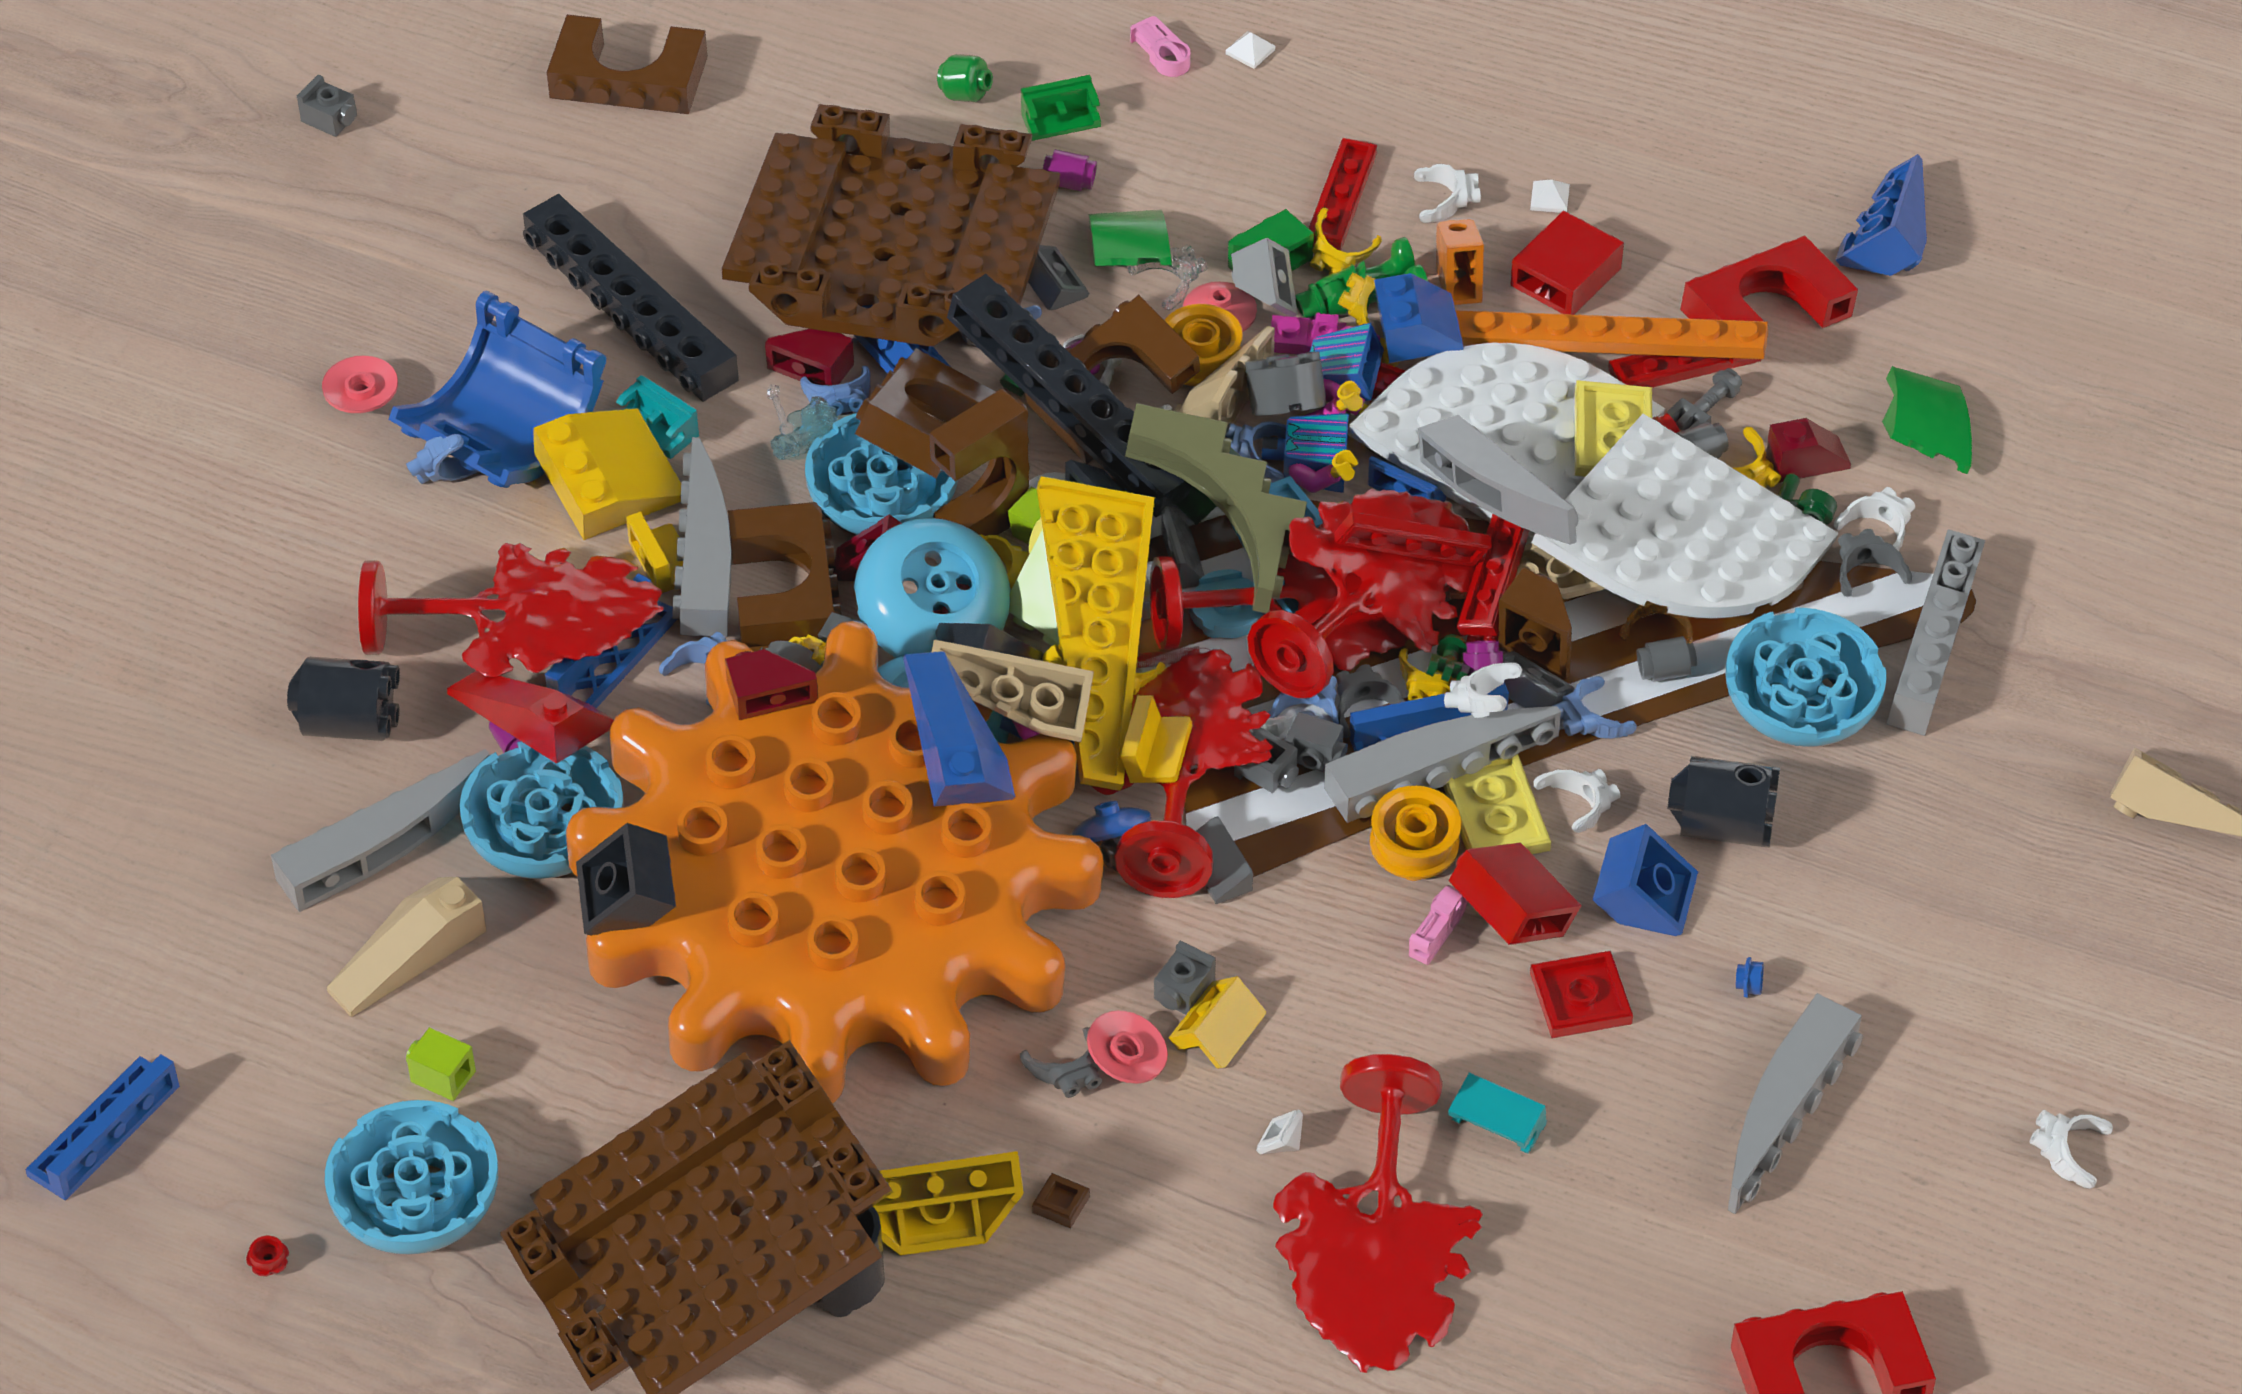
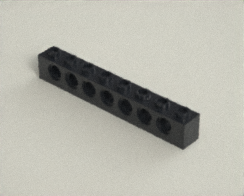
[523,193,739,402]
[947,274,1192,518]

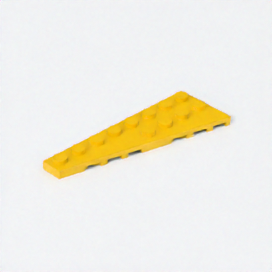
[1037,476,1155,791]

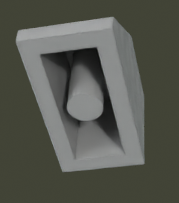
[1231,238,1298,317]

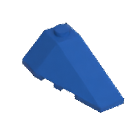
[1836,154,1927,276]
[903,651,1015,807]

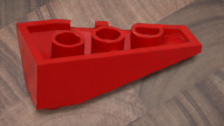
[447,671,614,764]

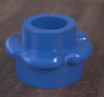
[1736,957,1764,998]

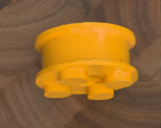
[1165,304,1242,387]
[1370,785,1461,881]

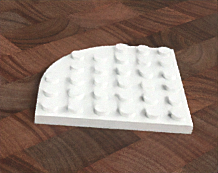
[1348,343,1665,544]
[1531,414,1839,618]

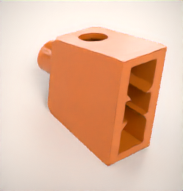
[1436,219,1484,305]

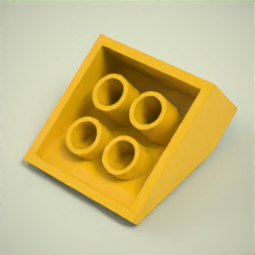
[533,408,681,540]

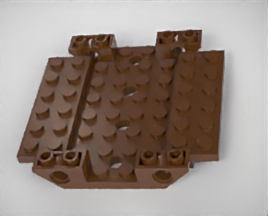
[722,104,1060,347]
[500,1040,893,1394]

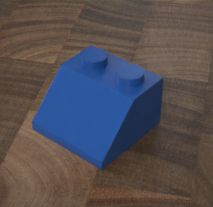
[1374,273,1464,363]
[1593,824,1698,936]

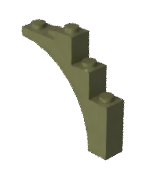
[1125,403,1307,613]

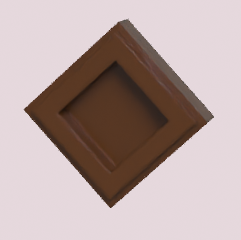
[1032,1173,1090,1229]

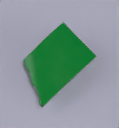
[1089,210,1172,266]
[1882,366,1972,474]

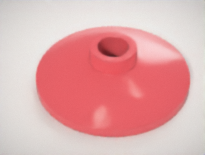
[1183,281,1257,332]
[322,355,398,413]
[1087,1010,1168,1084]

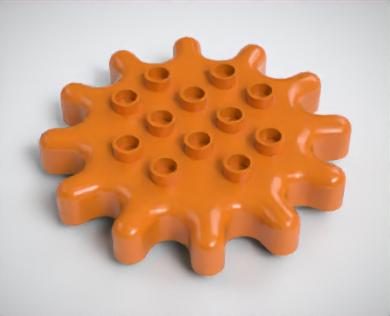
[566,621,1104,1103]

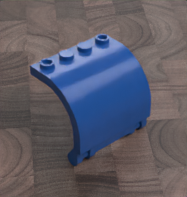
[388,290,607,488]

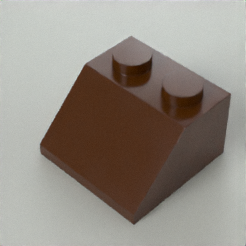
[1498,567,1572,680]

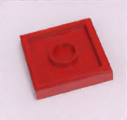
[1530,950,1633,1038]

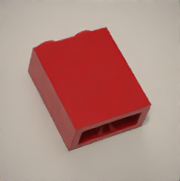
[1510,210,1624,315]
[1449,842,1582,945]

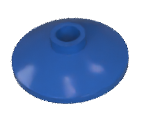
[1072,801,1152,842]

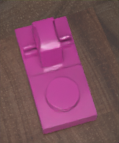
[1271,313,1347,355]

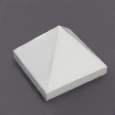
[1226,31,1275,69]
[1530,179,1570,213]
[1256,1110,1303,1155]

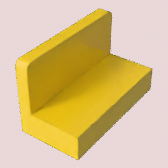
[626,511,683,593]
[1120,695,1192,783]
[1168,976,1266,1069]

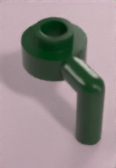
[1777,474,1837,525]

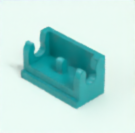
[616,375,699,459]
[1448,1072,1547,1154]

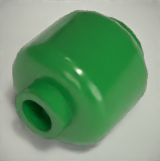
[937,54,993,102]

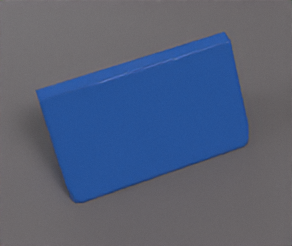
[1368,456,1446,502]

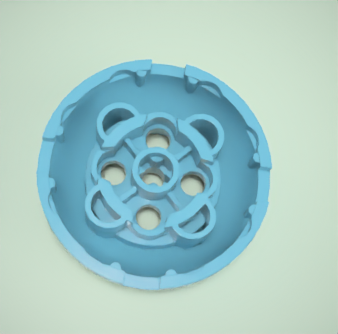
[805,413,958,534]
[854,518,1010,658]
[1725,608,1886,747]
[460,741,623,879]
[324,1100,498,1255]

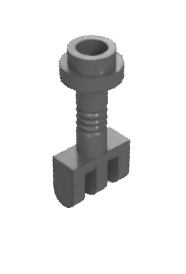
[1667,368,1742,431]

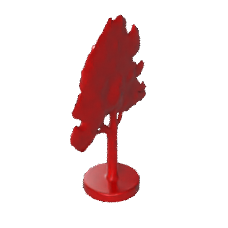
[1247,489,1476,698]
[1149,524,1449,672]
[358,543,664,677]
[1092,649,1273,898]
[1273,1054,1483,1373]

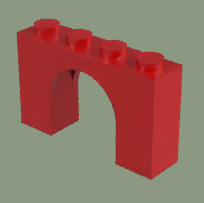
[1680,236,1858,365]
[1731,1291,1936,1394]

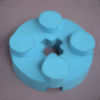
[1189,569,1266,638]

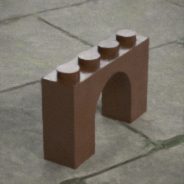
[546,14,708,114]
[1025,294,1201,464]
[855,348,996,478]
[929,388,1030,536]
[728,502,842,647]

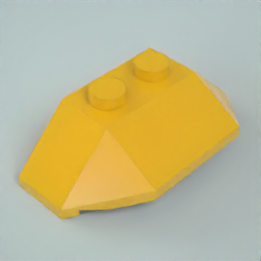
[873,1151,1024,1256]

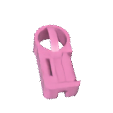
[1130,16,1190,77]
[1409,885,1468,965]

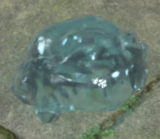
[770,396,838,460]

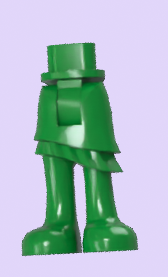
[1295,237,1428,318]

